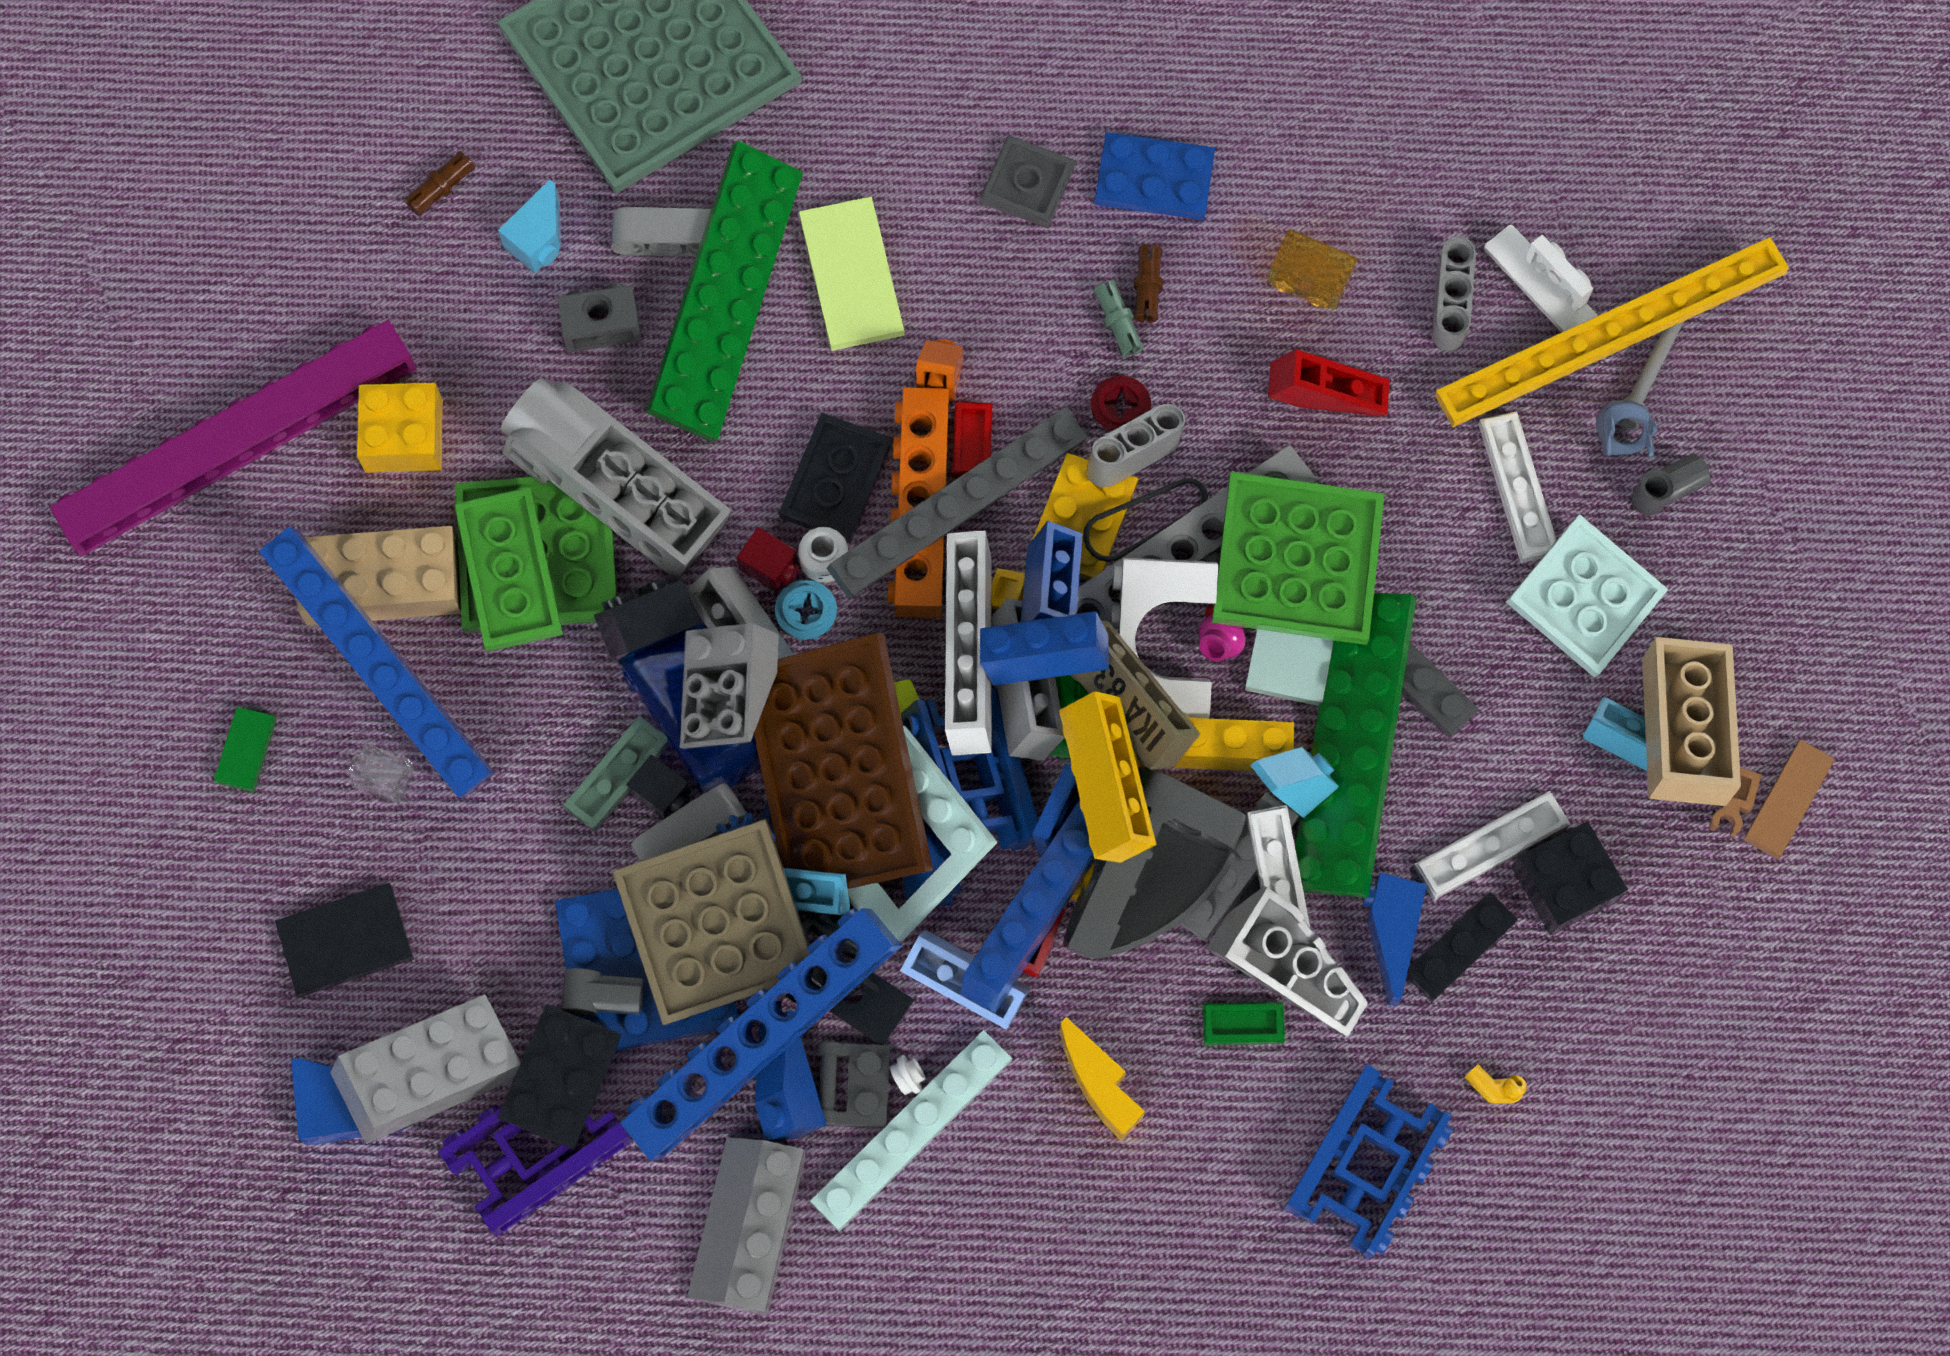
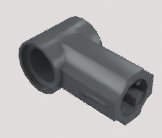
[1631,453,1711,516]
[561,968,644,1016]

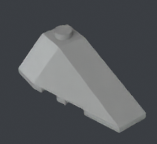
[1206,886,1368,1037]

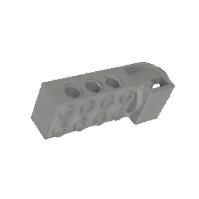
[500,378,732,581]

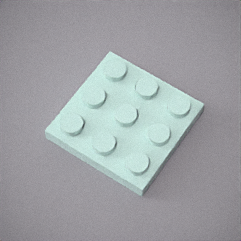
[1506,514,1668,678]

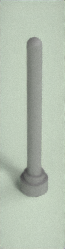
[1617,321,1684,430]

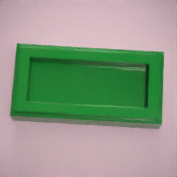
[214,707,277,792]
[1202,1002,1285,1046]

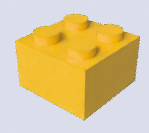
[357,383,443,473]

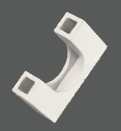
[1111,557,1218,719]

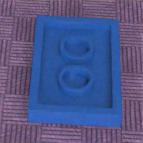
[1095,132,1215,221]

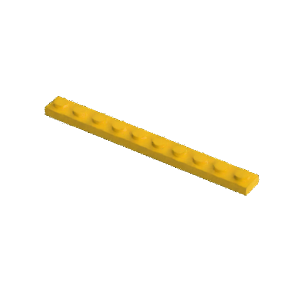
[1435,237,1789,427]

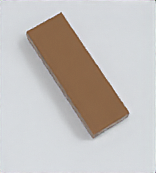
[1743,739,1835,860]

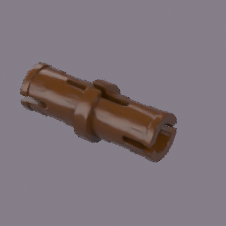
[404,151,475,217]
[1134,244,1163,323]

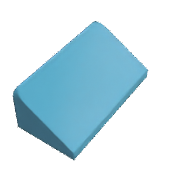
[1583,696,1647,771]
[783,868,850,915]

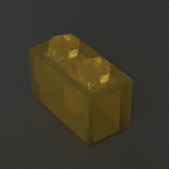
[1268,229,1358,311]

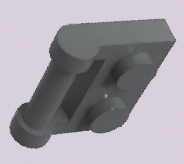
[817,1041,890,1128]

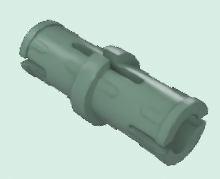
[1093,280,1144,358]

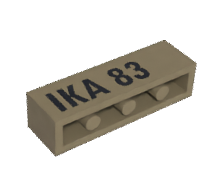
[1071,621,1200,769]

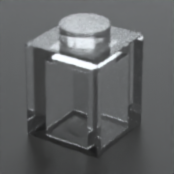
[348,743,415,804]

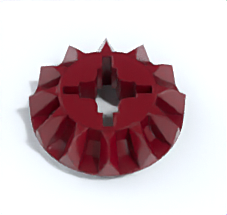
[1090,376,1151,431]

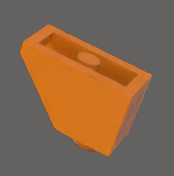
[916,339,963,403]

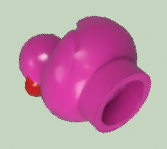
[1198,606,1246,662]

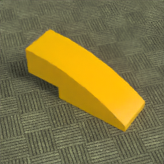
[1060,1017,1145,1141]

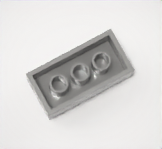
[330,994,521,1144]

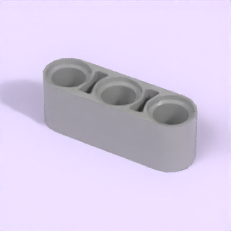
[611,207,711,257]
[1431,236,1476,351]
[1086,404,1185,487]
[631,783,747,861]

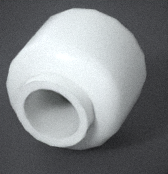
[798,527,848,583]

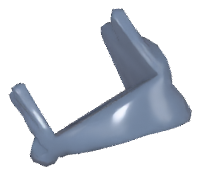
[1596,400,1658,457]

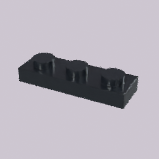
[1407,892,1518,1002]

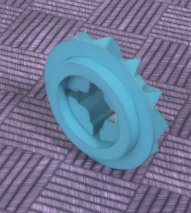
[775,580,837,641]

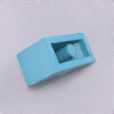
[498,179,561,273]
[1250,747,1339,818]

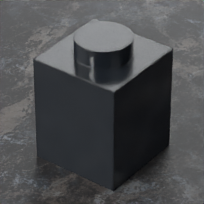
[626,754,691,820]

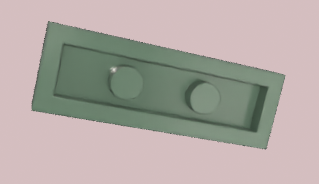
[563,716,671,832]

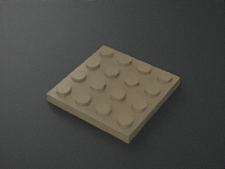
[612,819,818,1025]

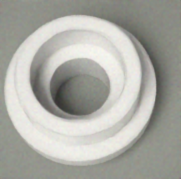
[890,1055,925,1095]

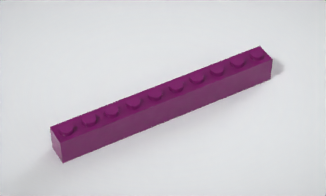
[49,319,417,557]

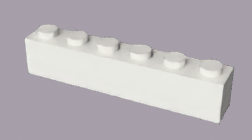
[945,530,991,756]

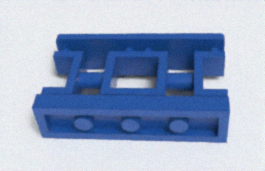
[901,689,1039,860]
[1283,1064,1453,1260]

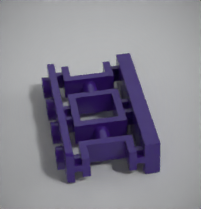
[438,1105,632,1237]

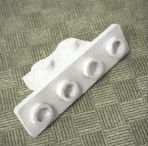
[1484,225,1598,333]

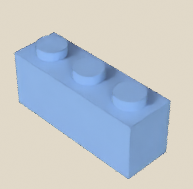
[900,930,1031,1030]

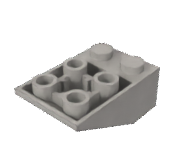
[680,623,779,749]

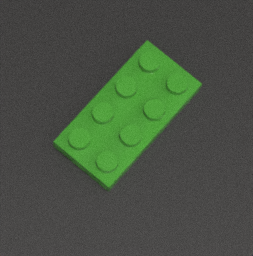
[454,487,563,652]

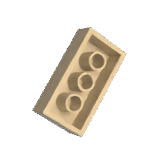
[298,526,461,626]
[1642,637,1741,806]

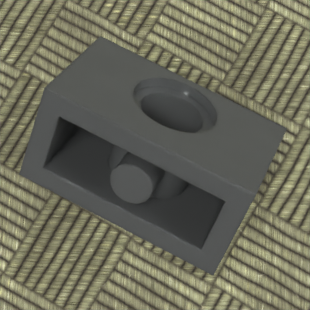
[557,284,642,353]

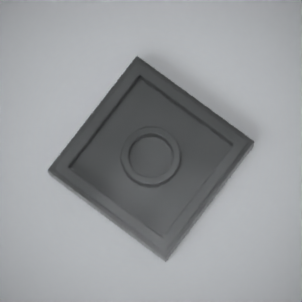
[980,135,1076,229]

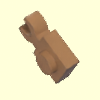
[1709,768,1762,837]

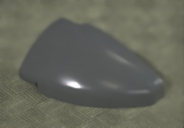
[1063,768,1248,959]

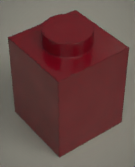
[736,527,800,593]

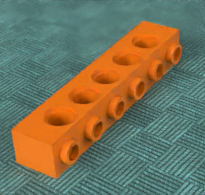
[888,387,949,618]

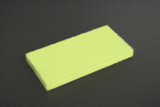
[799,196,905,351]

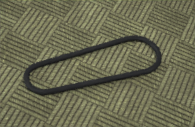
[1083,478,1208,562]

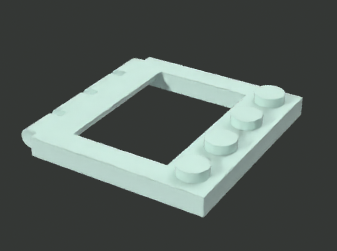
[848,726,998,941]

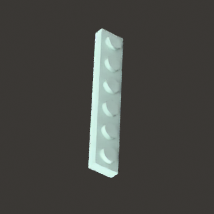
[810,1030,1012,1232]

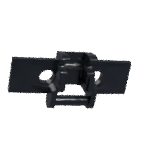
[785,912,914,1045]

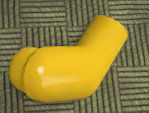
[1464,1064,1527,1104]

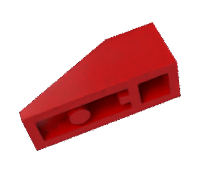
[1268,349,1390,417]

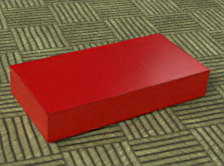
[952,402,993,478]

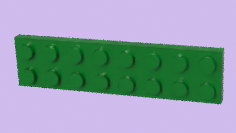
[645,140,803,442]
[1295,593,1417,898]

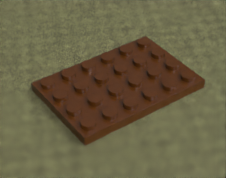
[754,633,933,889]

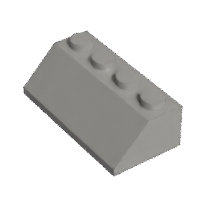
[687,1138,806,1317]

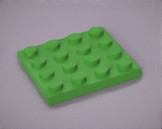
[1211,471,1385,645]
[455,477,618,634]

